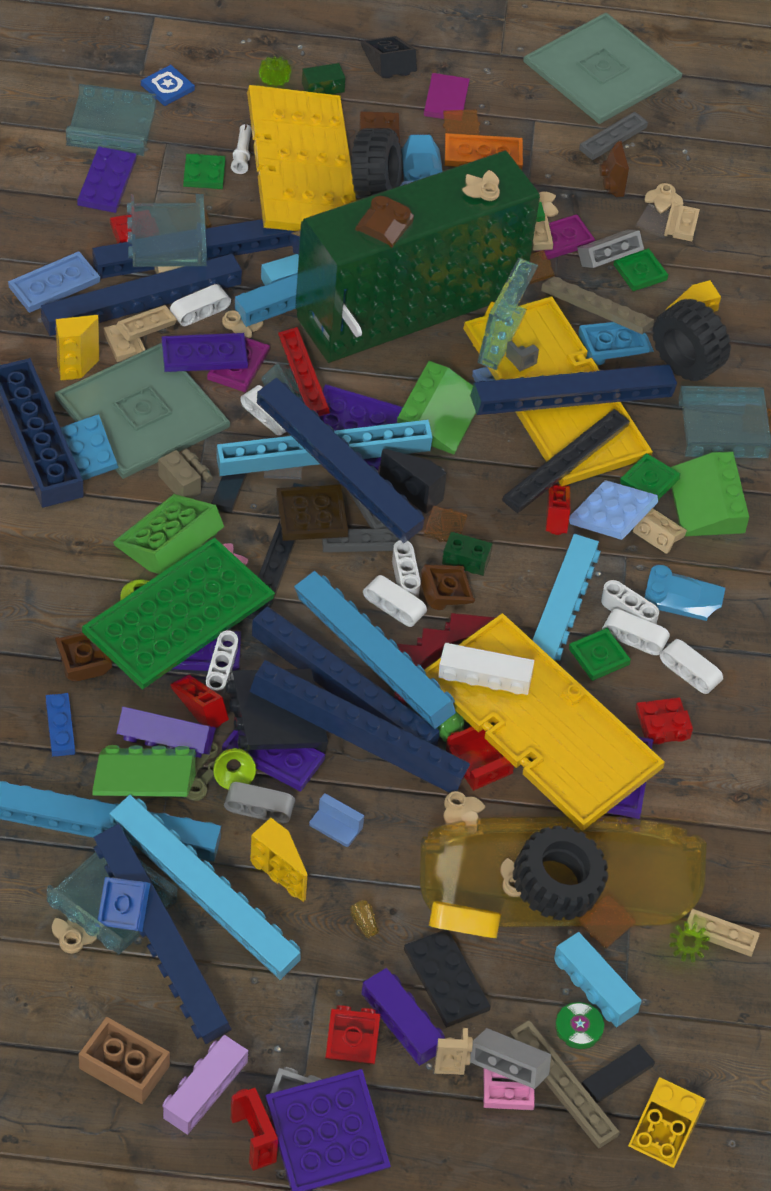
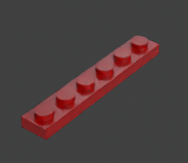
[278,327,330,417]

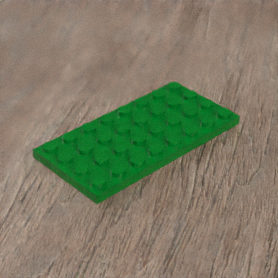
[82,537,275,690]

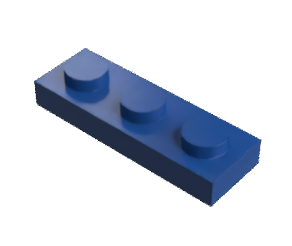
[45,693,75,757]

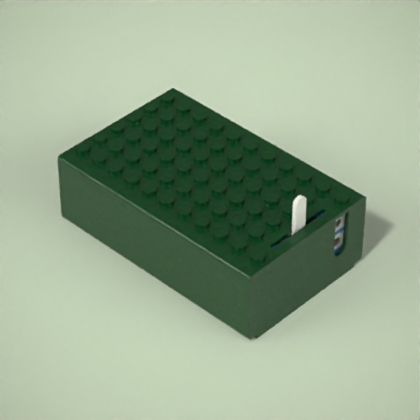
[295,150,540,363]

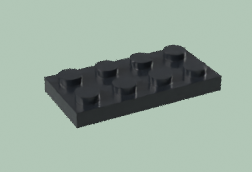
[404,930,491,1028]

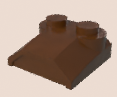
[599,141,629,197]
[355,196,414,247]
[421,565,475,610]
[55,633,112,681]

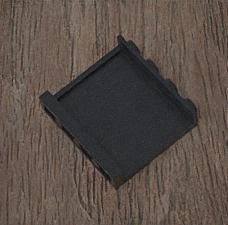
[226,669,328,753]

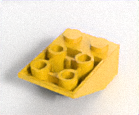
[250,818,308,902]
[628,1077,706,1168]

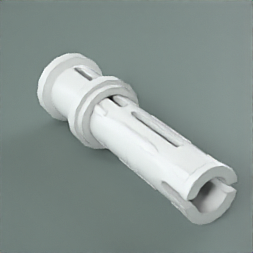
[231,124,252,174]

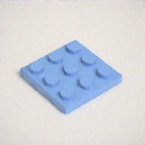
[569,480,659,540]

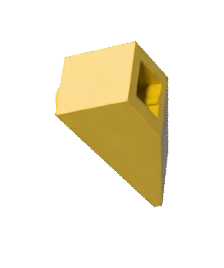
[666,280,721,312]

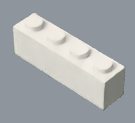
[438,643,535,695]

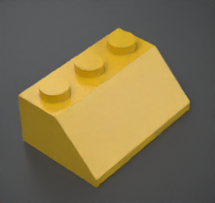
[56,315,99,380]

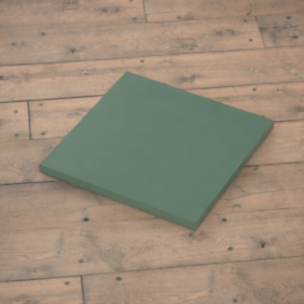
[523,13,682,124]
[55,343,230,479]

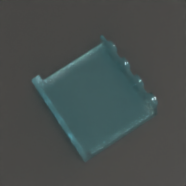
[66,84,156,156]
[127,194,207,267]
[477,258,538,370]
[678,386,771,458]
[47,852,178,955]

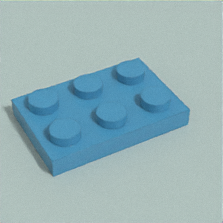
[61,414,118,480]

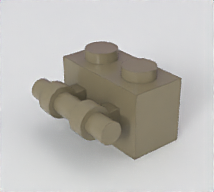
[158,449,213,499]

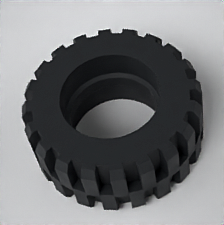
[351,128,402,200]
[653,299,731,381]
[513,826,608,920]

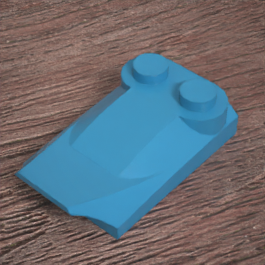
[401,135,443,181]
[578,322,654,365]
[644,565,725,621]

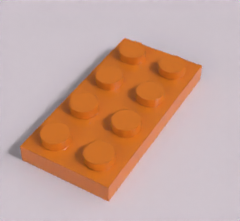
[445,133,523,170]

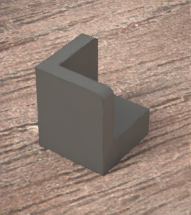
[506,341,539,371]

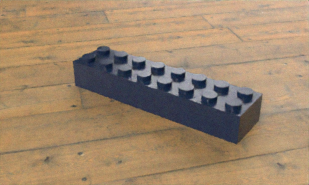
[0,358,84,508]

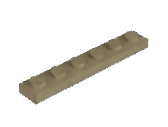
[541,276,654,334]
[509,1020,619,1149]

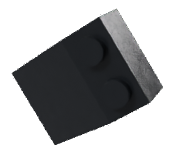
[361,36,417,78]
[379,449,447,514]

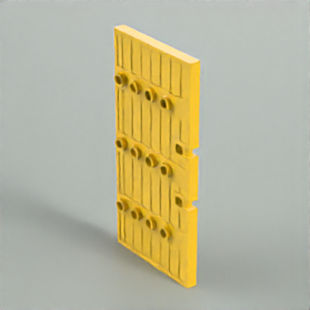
[247,85,356,231]
[463,296,653,486]
[424,613,665,831]

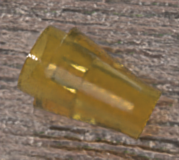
[350,900,379,938]

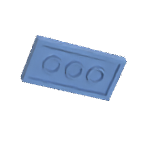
[8,252,100,313]

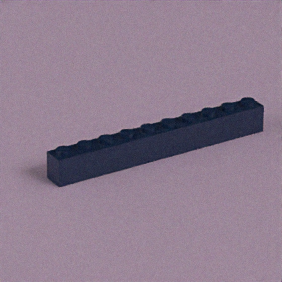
[92,219,294,279]
[41,254,242,336]
[470,365,677,415]
[257,377,425,543]
[252,606,440,747]
[250,660,470,793]
[93,823,232,1044]

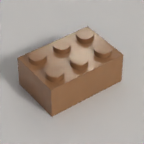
[79,1017,170,1104]

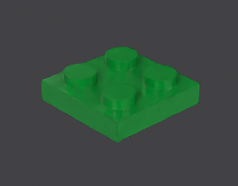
[183,154,225,189]
[613,248,668,291]
[620,453,680,500]
[569,628,631,681]

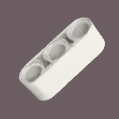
[170,284,231,326]
[240,385,286,436]
[392,540,420,598]
[363,575,427,627]
[601,580,659,624]
[602,609,670,655]
[206,630,238,696]
[660,639,723,694]

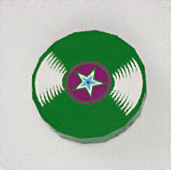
[555,1002,605,1049]

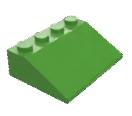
[397,361,476,455]
[671,452,749,536]
[113,494,224,574]
[92,745,196,797]

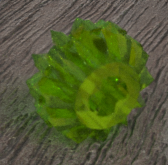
[259,55,291,87]
[669,921,710,962]

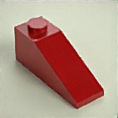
[546,484,570,535]
[170,675,229,728]

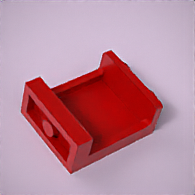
[446,726,514,791]
[230,1088,278,1171]

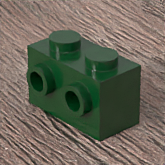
[302,63,346,95]
[442,532,493,576]

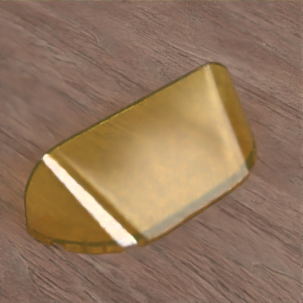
[420,816,707,927]

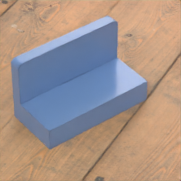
[309,793,364,847]

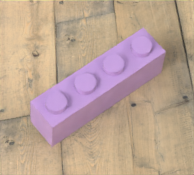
[163,1035,248,1135]

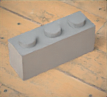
[577,229,644,268]
[470,1028,551,1089]

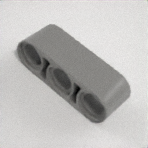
[224,782,295,824]

